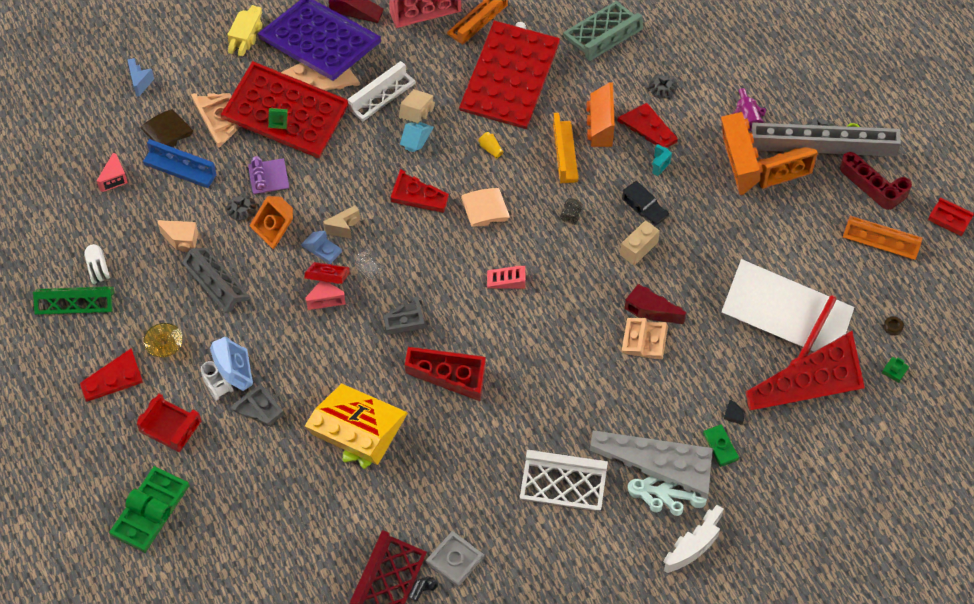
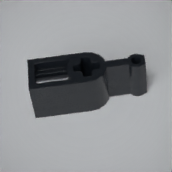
[622,180,669,226]

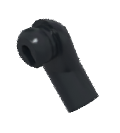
[409,576,438,601]

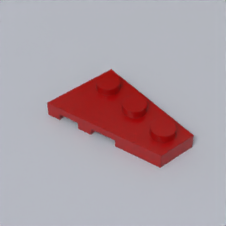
[617,103,678,148]
[390,169,449,213]
[80,348,143,402]

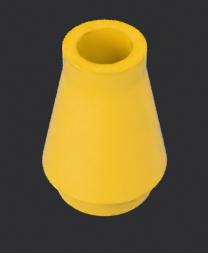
[478,132,504,159]

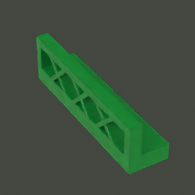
[33,286,114,314]

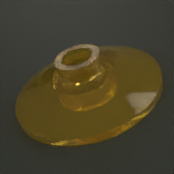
[143,323,183,357]

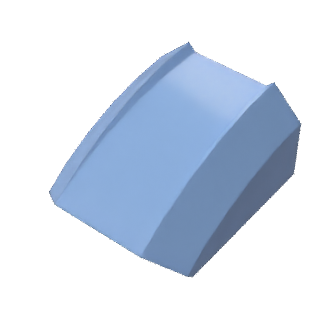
[210,337,253,391]

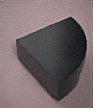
[724,400,744,425]

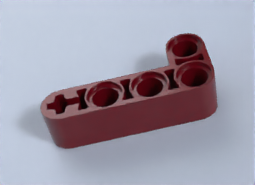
[840,152,912,210]

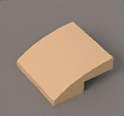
[461,188,510,227]
[622,318,668,359]

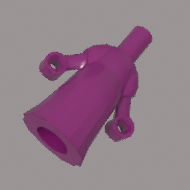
[732,88,766,132]

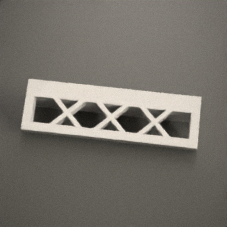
[348,61,416,122]

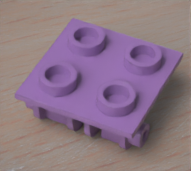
[248,156,289,194]

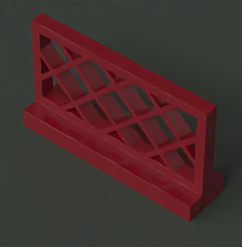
[349,530,427,604]

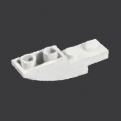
[663,505,724,573]

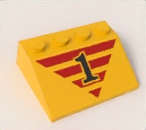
[305,383,408,465]

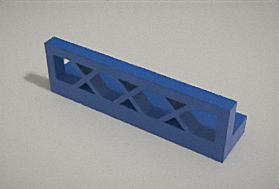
[143,139,217,188]

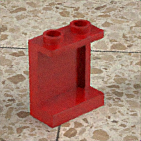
[137,393,202,453]

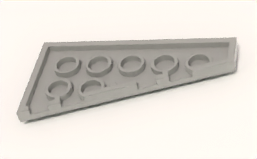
[590,430,713,499]

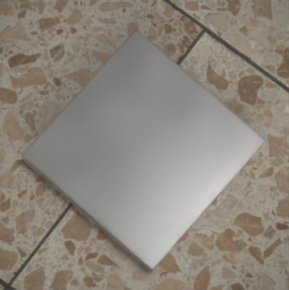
[426,531,484,587]

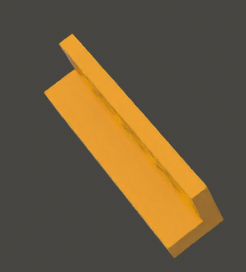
[553,113,578,183]

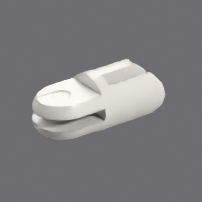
[84,244,110,284]

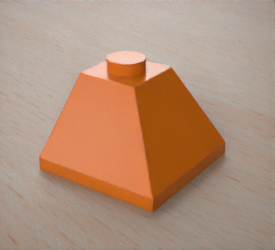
[249,196,293,249]

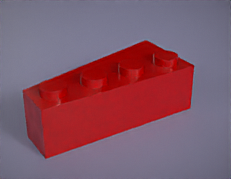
[405,347,486,401]

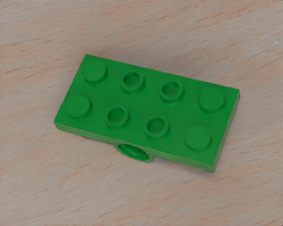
[109,466,190,553]

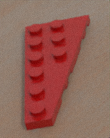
[745,331,865,411]

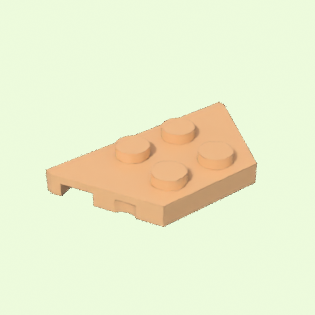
[191,93,241,148]

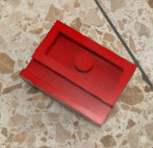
[928,197,974,236]

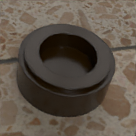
[883,316,904,336]

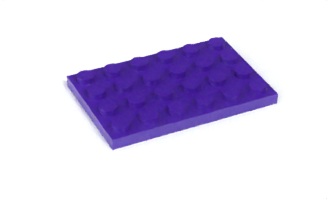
[258,0,381,81]

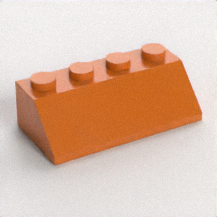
[721,112,763,195]

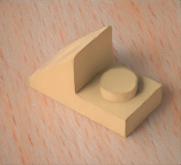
[323,205,360,239]

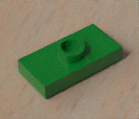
[703,424,739,467]

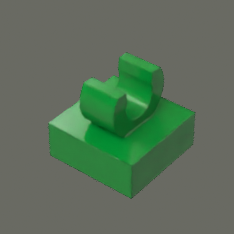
[268,108,288,129]
[882,356,910,383]

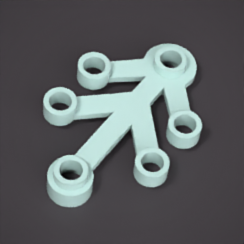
[628,476,707,516]

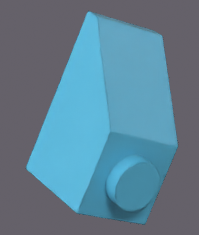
[400,122,434,152]

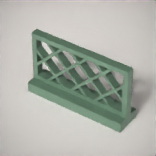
[563,1,643,61]

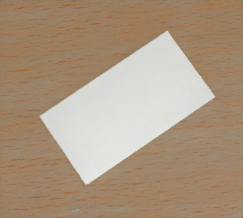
[722,259,854,352]

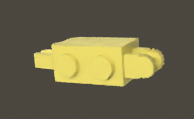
[227,5,263,57]

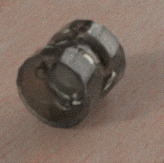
[560,198,583,224]

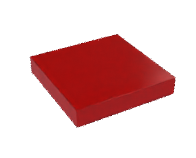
[304,262,350,284]

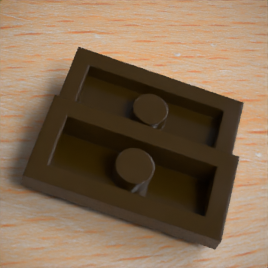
[141,109,193,147]

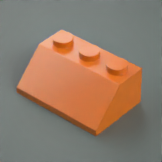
[586,82,615,147]
[757,147,818,189]

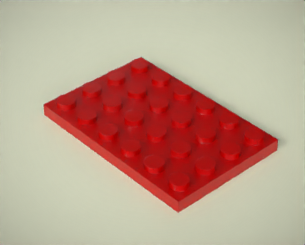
[459,20,560,129]
[221,61,348,159]

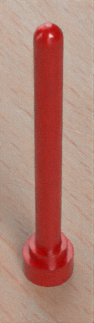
[788,295,837,367]

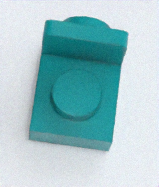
[652,144,672,176]

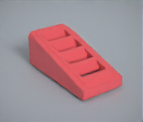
[487,266,525,289]

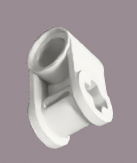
[201,361,233,401]

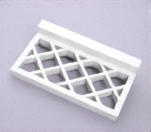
[520,450,608,512]

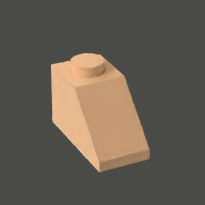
[158,220,198,252]

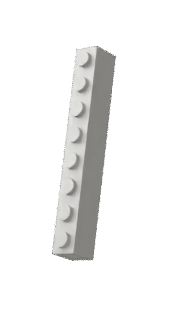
[751,123,901,157]

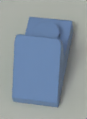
[128,58,154,97]
[301,231,342,264]

